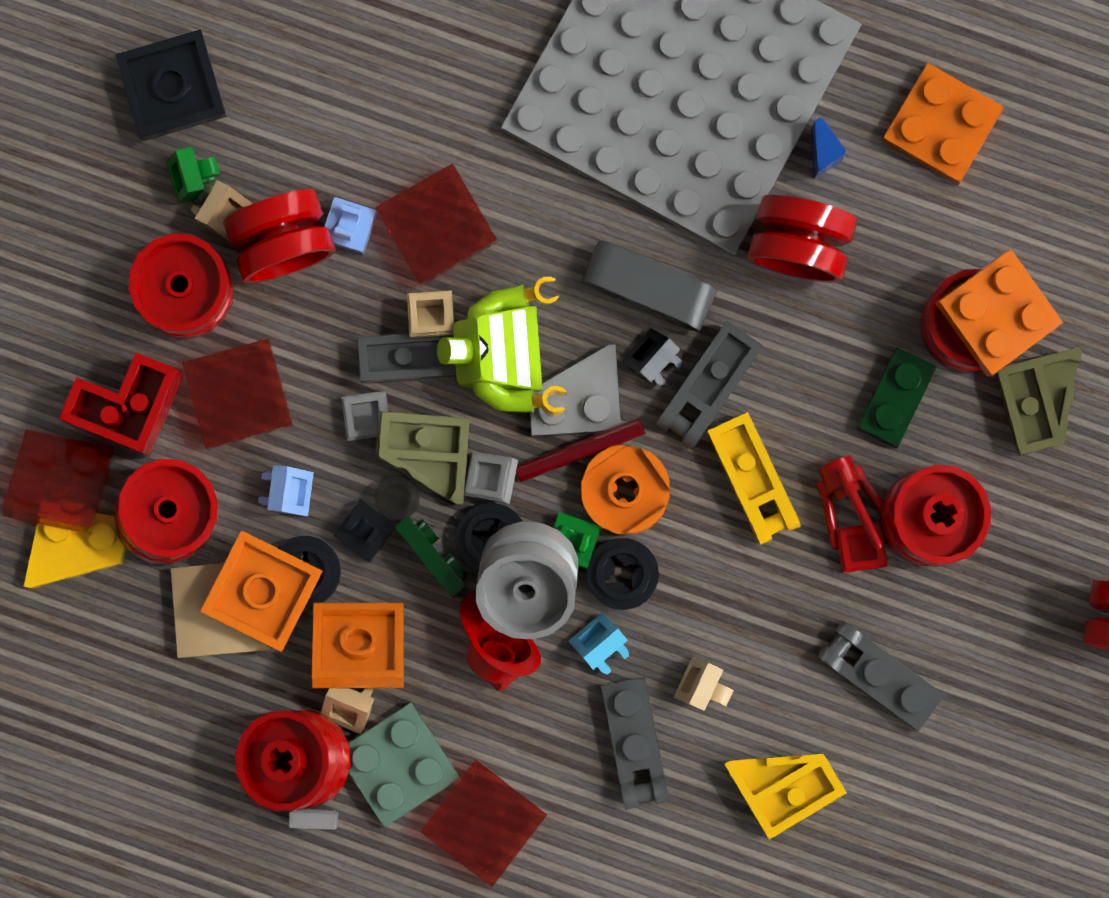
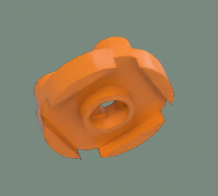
[581,445,670,535]

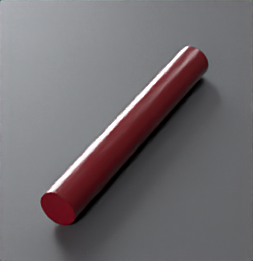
[516,418,646,483]

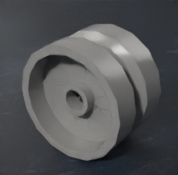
[476,522,578,639]

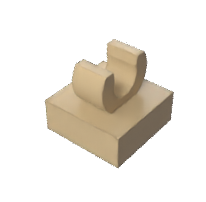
[191,180,253,241]
[673,657,734,711]
[321,688,374,734]

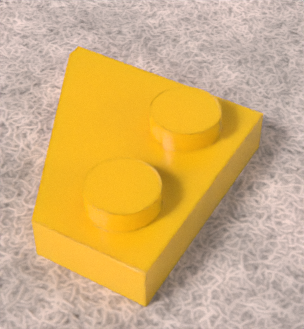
[24,502,126,589]
[724,754,847,840]

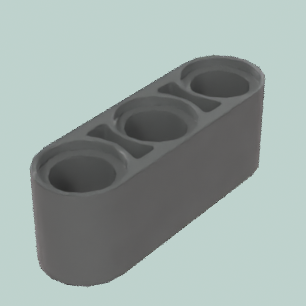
[581,240,717,332]

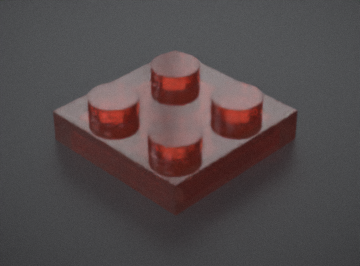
[375,163,497,287]
[182,339,294,450]
[2,429,114,535]
[420,759,547,887]

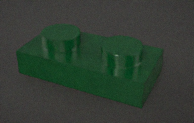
[857,348,937,448]
[395,515,467,599]

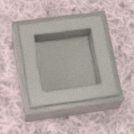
[341,391,389,442]
[464,451,518,504]
[289,809,338,830]

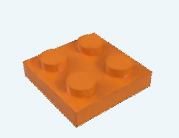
[882,63,1004,185]
[935,249,1063,377]
[200,530,323,653]
[312,603,404,688]

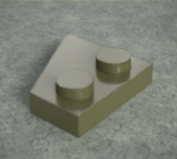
[995,347,1082,456]
[375,411,470,504]

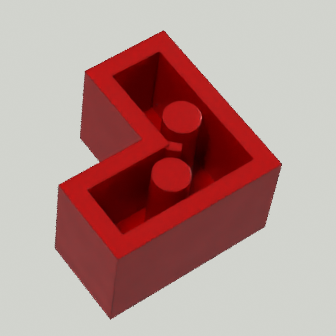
[59,352,184,457]

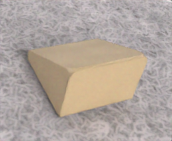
[407,290,454,338]

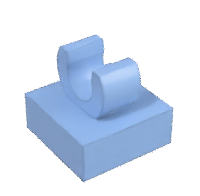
[324,197,377,255]
[258,465,314,517]

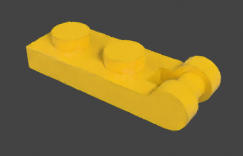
[706,412,801,545]

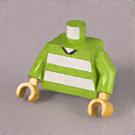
[437,277,567,417]

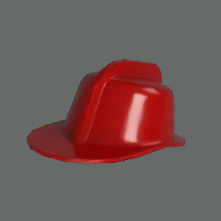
[459,591,541,691]

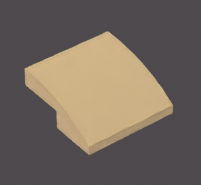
[171,563,274,658]

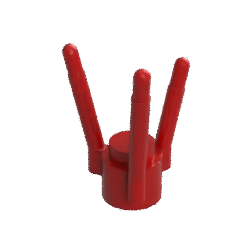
[815,455,883,550]

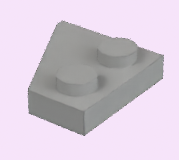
[530,345,621,437]

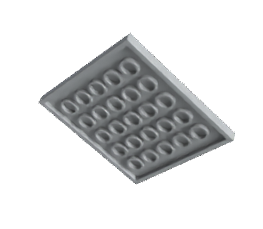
[501,0,862,257]

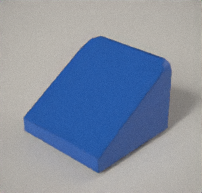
[811,117,846,179]

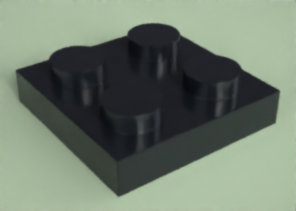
[115,29,227,142]

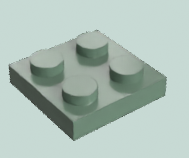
[348,702,461,828]

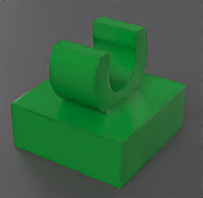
[166,147,220,204]
[554,512,601,569]

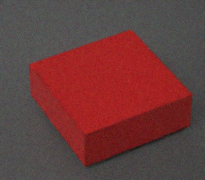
[836,522,888,574]

